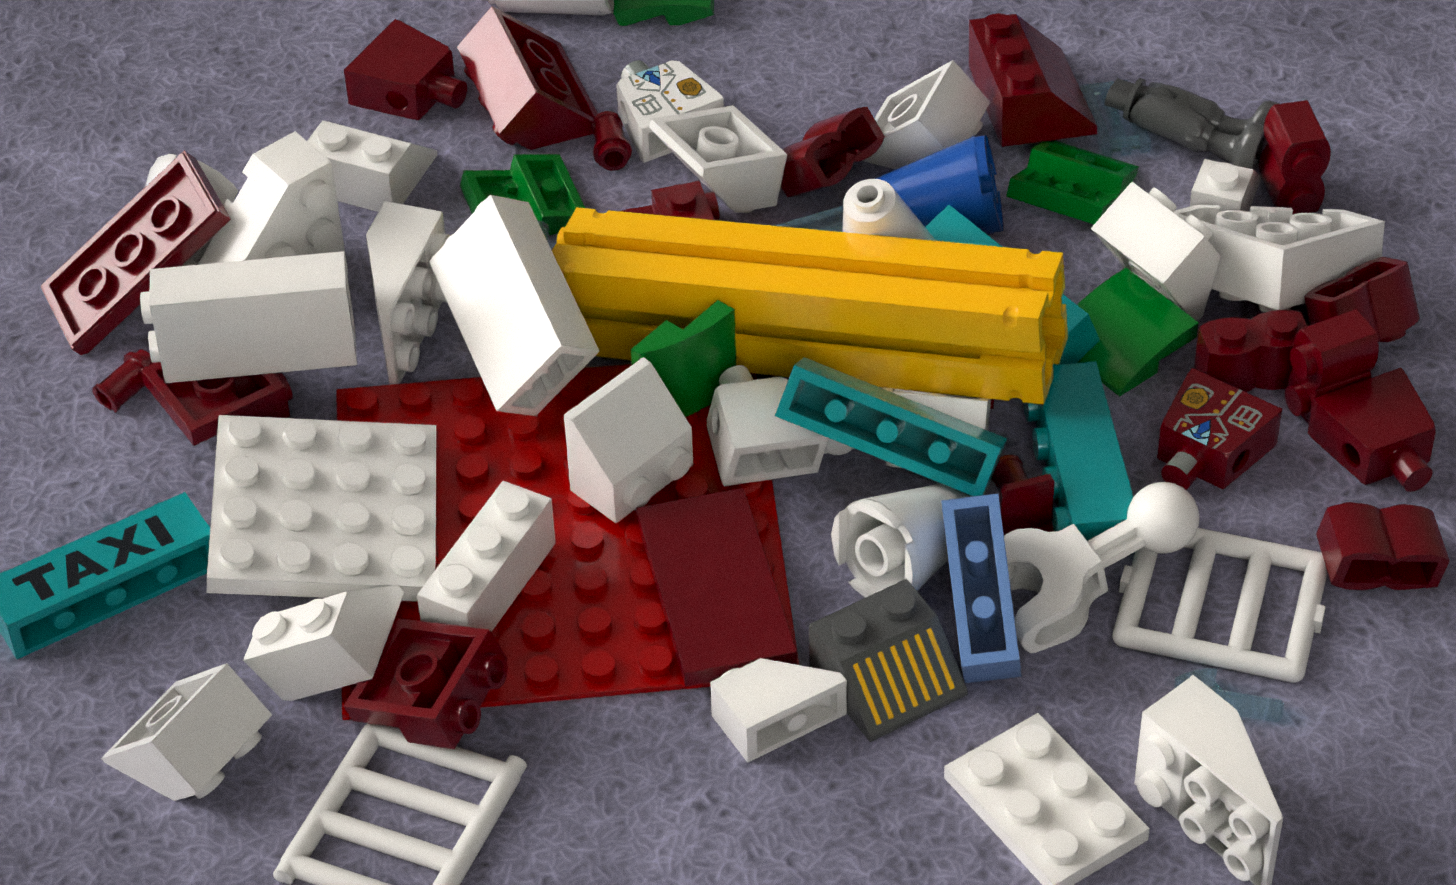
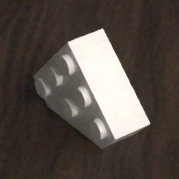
[188,131,348,273]
[1174,204,1385,312]

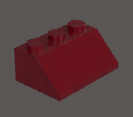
[457,6,598,150]
[969,13,1098,147]

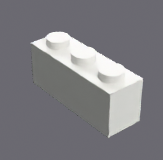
[417,481,556,632]

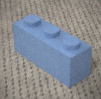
[941,493,1022,683]

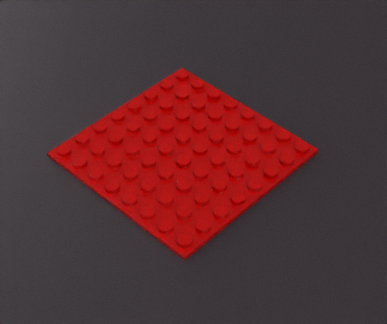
[336,364,799,720]

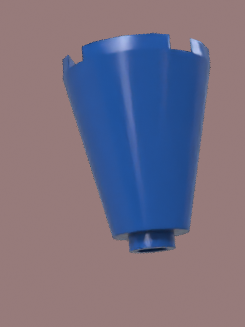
[875,135,1004,235]

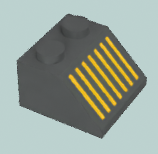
[809,578,968,742]

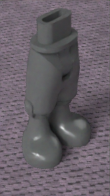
[1105,78,1280,171]

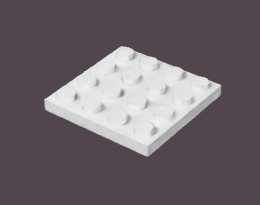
[206,415,436,601]

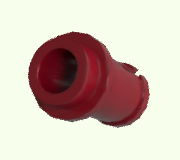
[591,111,632,171]
[92,349,153,413]

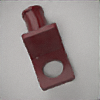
[991,454,1055,535]

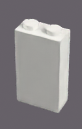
[429,195,600,416]
[140,251,357,383]

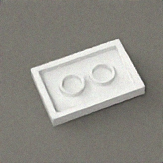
[944,713,1150,885]

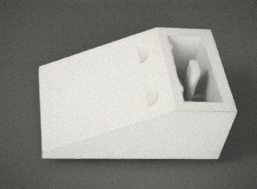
[366,201,450,385]
[1134,675,1283,885]

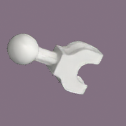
[1004,482,1199,653]

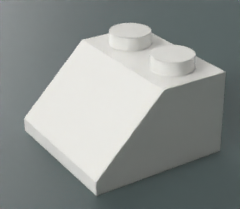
[862,60,990,170]
[649,105,787,213]
[307,120,438,212]
[1091,182,1221,321]
[564,357,693,523]
[243,585,404,701]
[101,663,272,801]

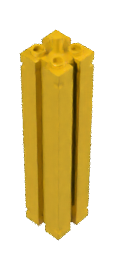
[552,207,1068,405]

